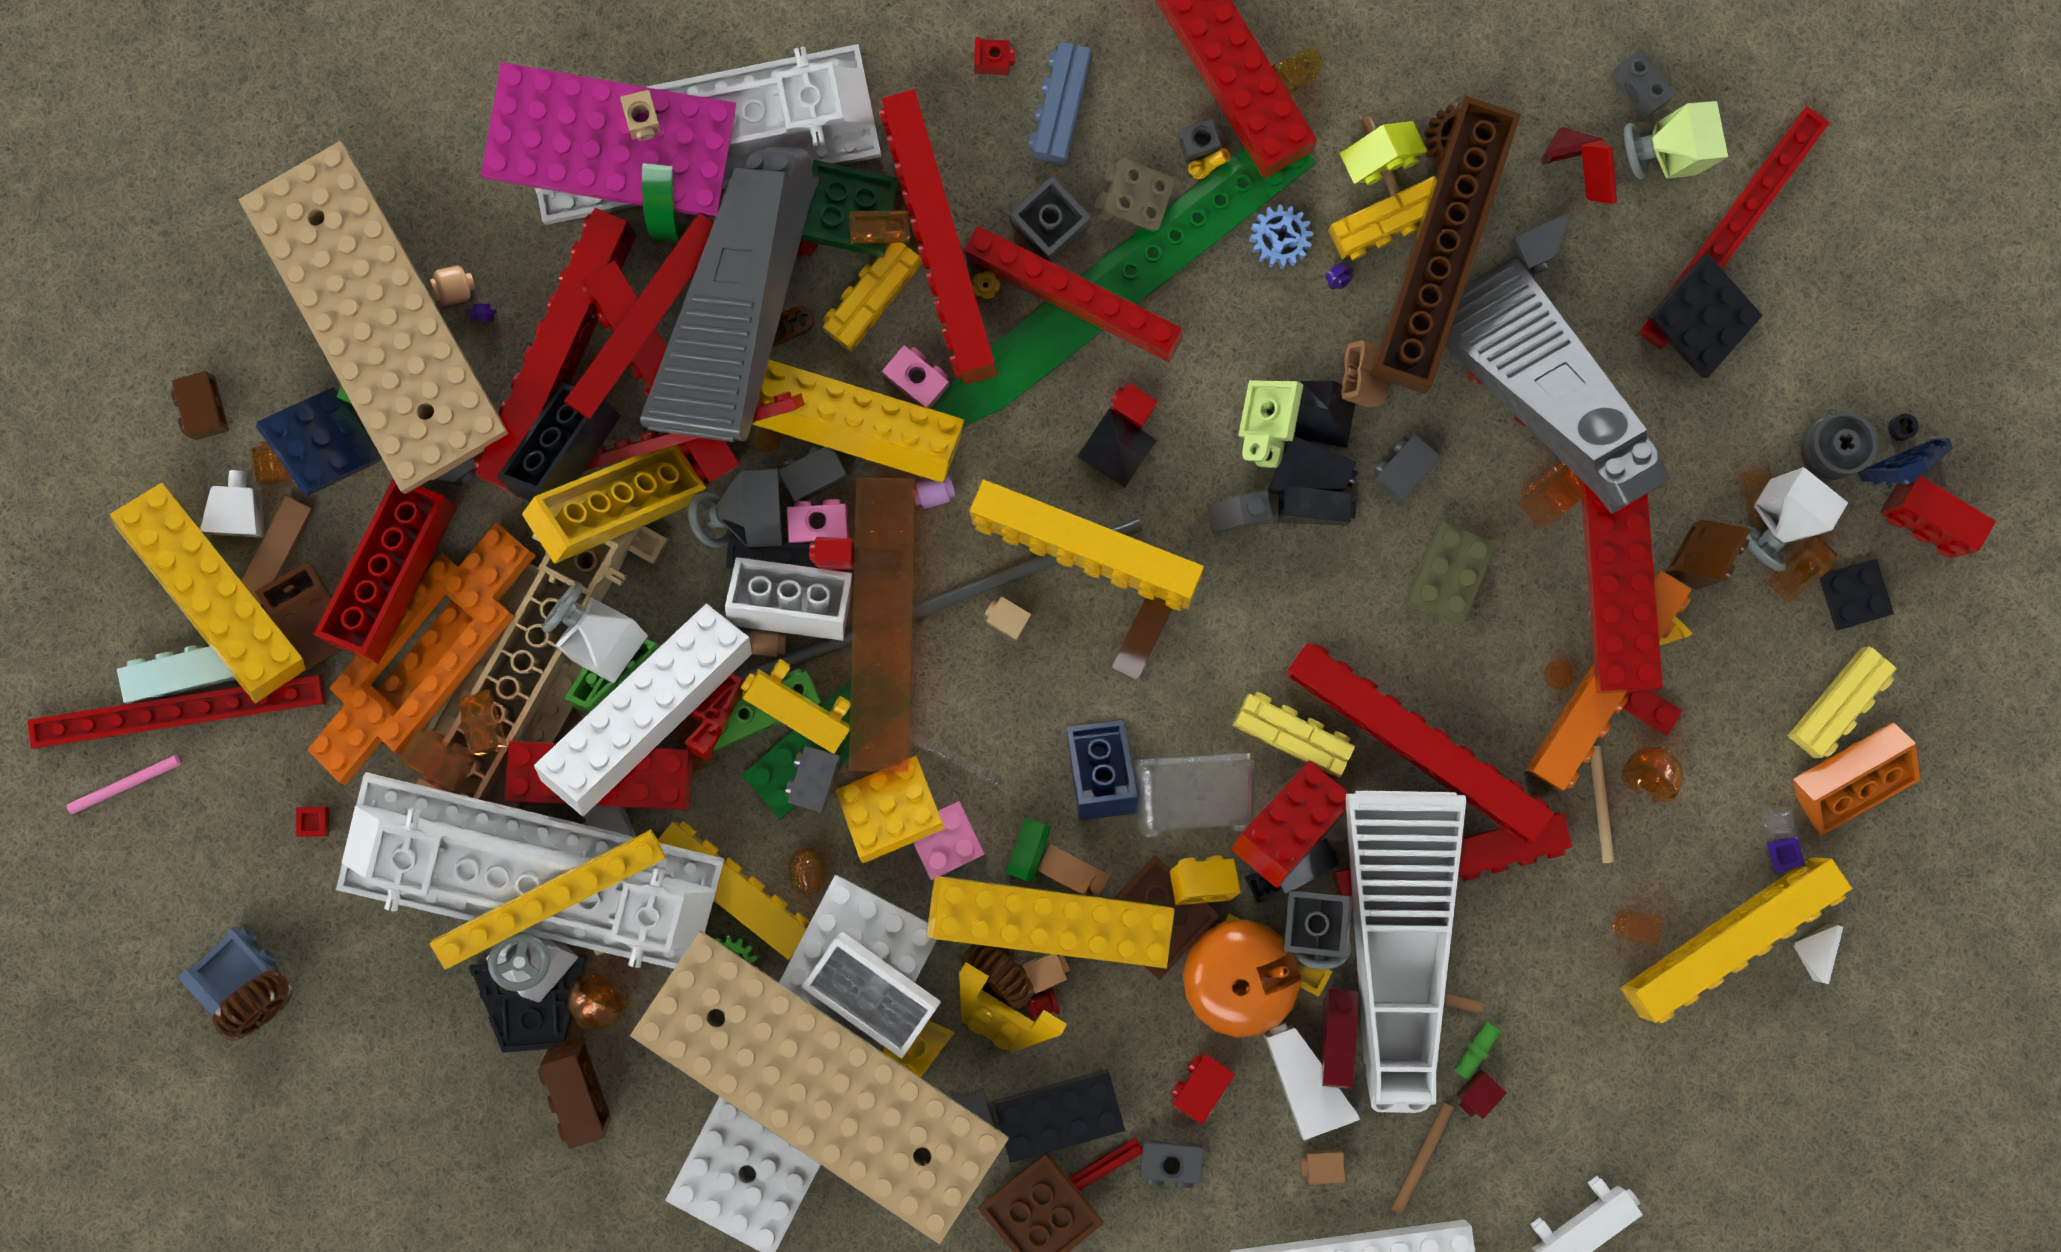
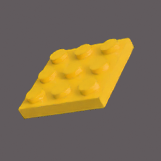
[835,756,945,864]

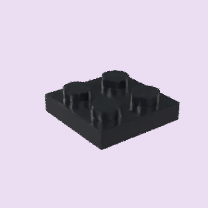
[1818,559,1894,631]

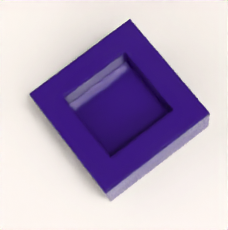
[1766,836,1805,872]

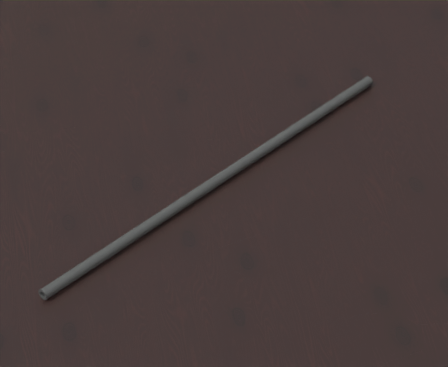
[735,517,1143,682]

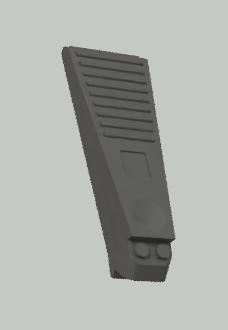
[640,146,819,442]
[1445,257,1669,514]

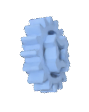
[1249,205,1313,269]

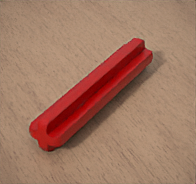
[1068,1138,1142,1191]

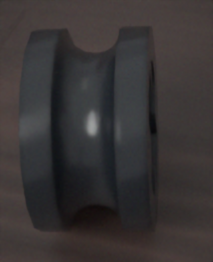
[1888,413,1919,441]

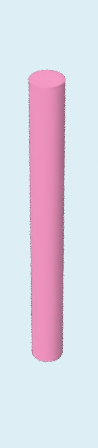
[67,755,181,815]

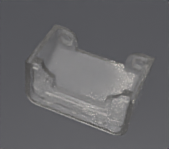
[1133,753,1255,837]

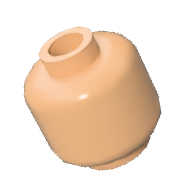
[429,265,475,306]

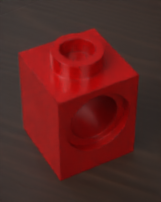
[1111,383,1158,429]

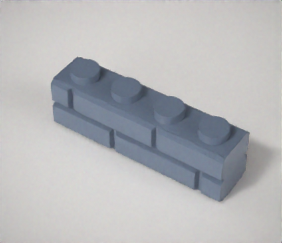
[1028,42,1092,166]

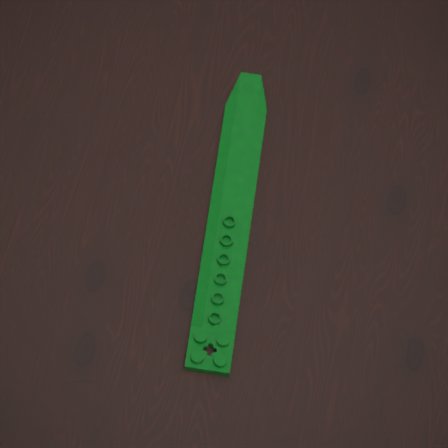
[932,147,1316,427]

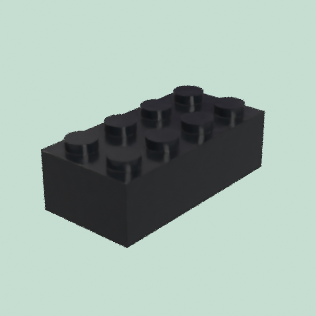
[497,382,621,502]
[994,1069,1125,1163]

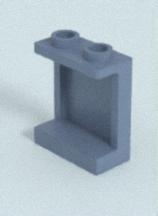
[177,926,279,1016]

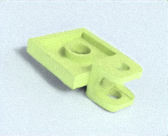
[1238,380,1303,468]

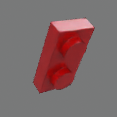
[1622,691,1683,736]

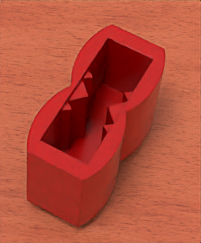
[809,537,856,570]

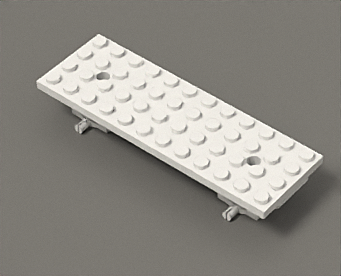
[535,44,882,225]
[336,772,724,969]
[665,875,937,1252]

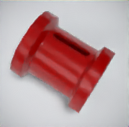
[1027,988,1060,1021]

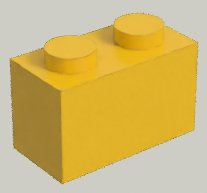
[1169,855,1241,905]

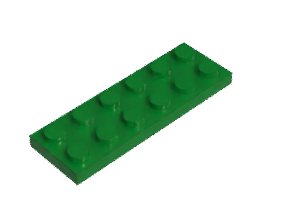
[742,659,912,819]

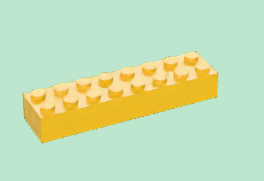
[752,359,964,483]
[969,479,1204,611]
[110,482,306,703]
[1620,857,1853,1023]
[926,876,1175,969]

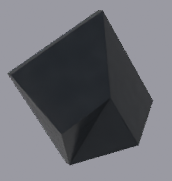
[1294,381,1355,448]
[1077,409,1157,488]

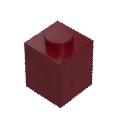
[1456,1069,1507,1119]

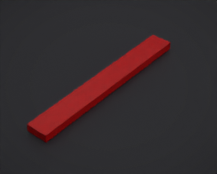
[564,212,714,419]

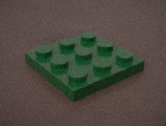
[801,159,898,258]

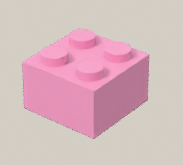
[913,801,985,880]

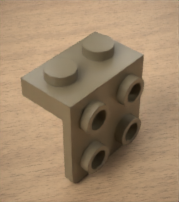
[1096,157,1174,231]

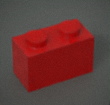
[1170,1052,1235,1125]

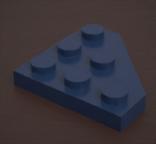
[1858,438,1953,485]

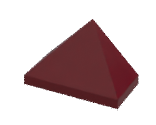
[1541,127,1603,165]

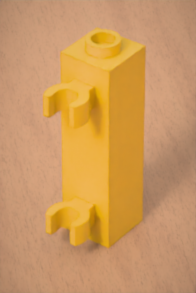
[741,659,851,754]

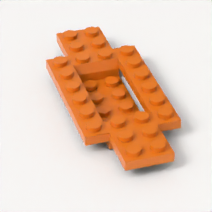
[307,522,536,786]

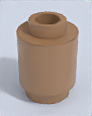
[745,629,788,657]

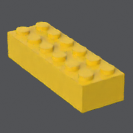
[522,445,706,564]

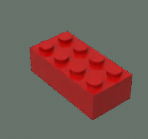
[1231,760,1350,888]

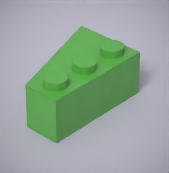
[564,639,659,716]

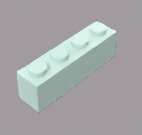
[117,645,236,704]

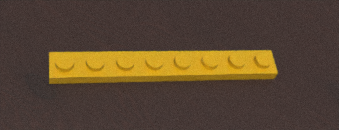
[430,829,666,970]

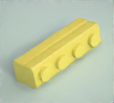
[1787,646,1897,758]
[1232,692,1355,778]

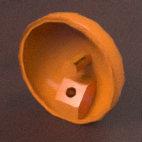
[1182,920,1301,1038]

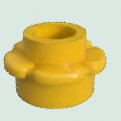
[972,271,1000,299]

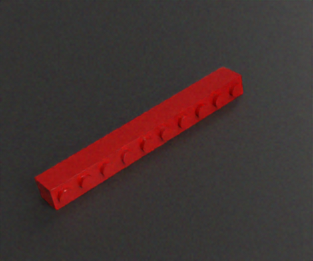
[1285,642,1555,845]

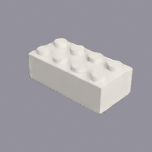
[725,557,852,641]

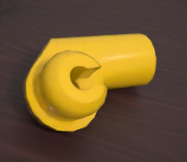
[1188,148,1231,179]

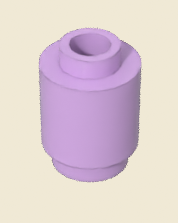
[911,475,956,510]

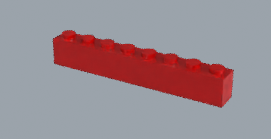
[964,226,1183,363]
[581,260,740,483]
[1332,813,1573,911]

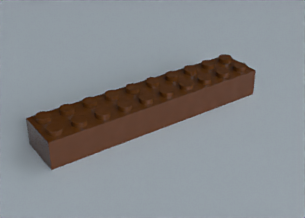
[1369,96,1521,394]

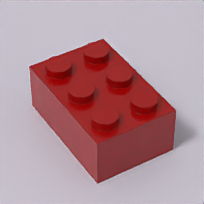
[1880,475,1996,558]

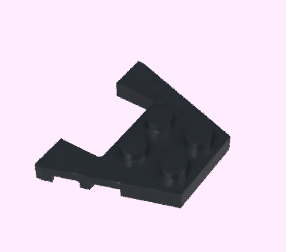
[469,956,587,1053]

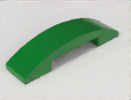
[642,163,683,245]

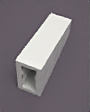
[1264,1022,1360,1140]

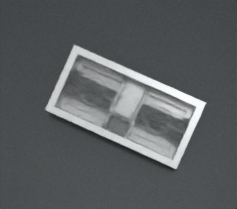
[801,932,941,1059]

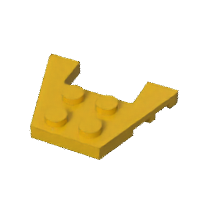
[959,962,1067,1053]

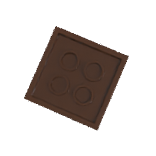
[1114,855,1220,981]
[977,1153,1104,1252]

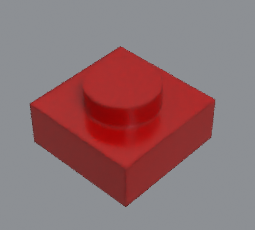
[295,807,329,837]

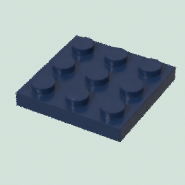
[256,387,382,497]

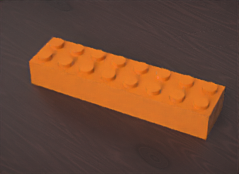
[1525,570,1692,791]

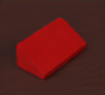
[1581,140,1617,204]

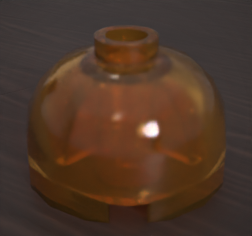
[1621,747,1684,802]
[568,973,630,1030]

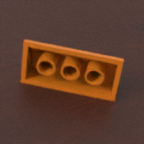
[1793,722,1920,837]

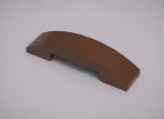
[1111,597,1172,680]

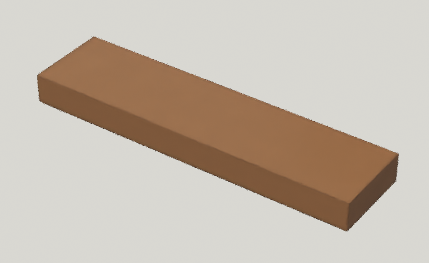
[241,496,314,608]

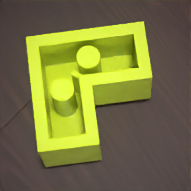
[1340,121,1428,185]

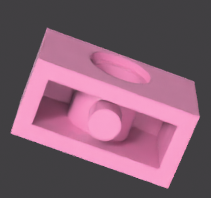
[882,345,949,409]
[787,499,849,544]

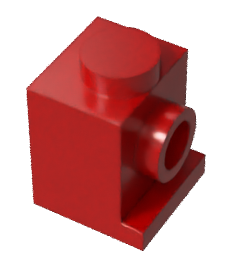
[974,37,1015,75]

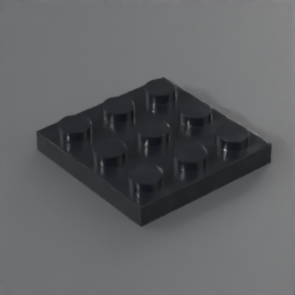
[1647,254,1763,378]

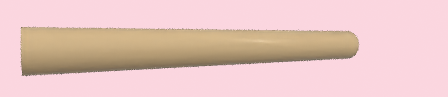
[1590,745,1615,863]

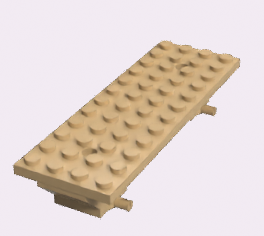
[238,141,509,494]
[630,931,1009,1245]

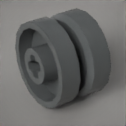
[1801,411,1878,480]

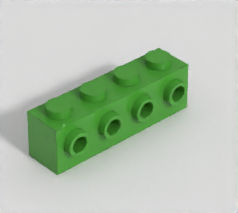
[700,669,823,752]

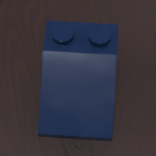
[1066,720,1138,821]

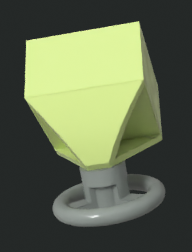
[1624,101,1728,179]

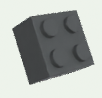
[1010,176,1092,262]

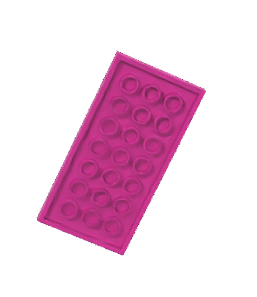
[481,62,736,218]

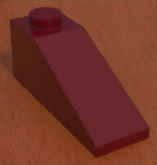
[1322,989,1358,1089]

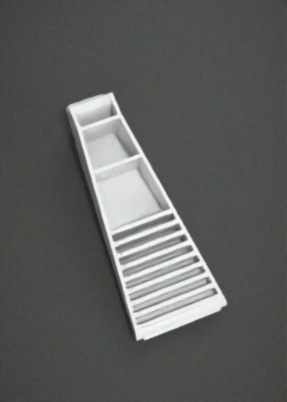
[1345,791,1466,1113]

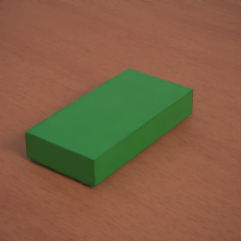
[1006,818,1052,882]

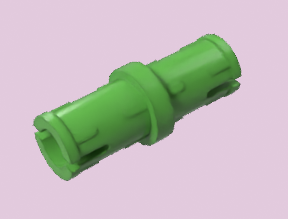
[1453,1021,1502,1081]

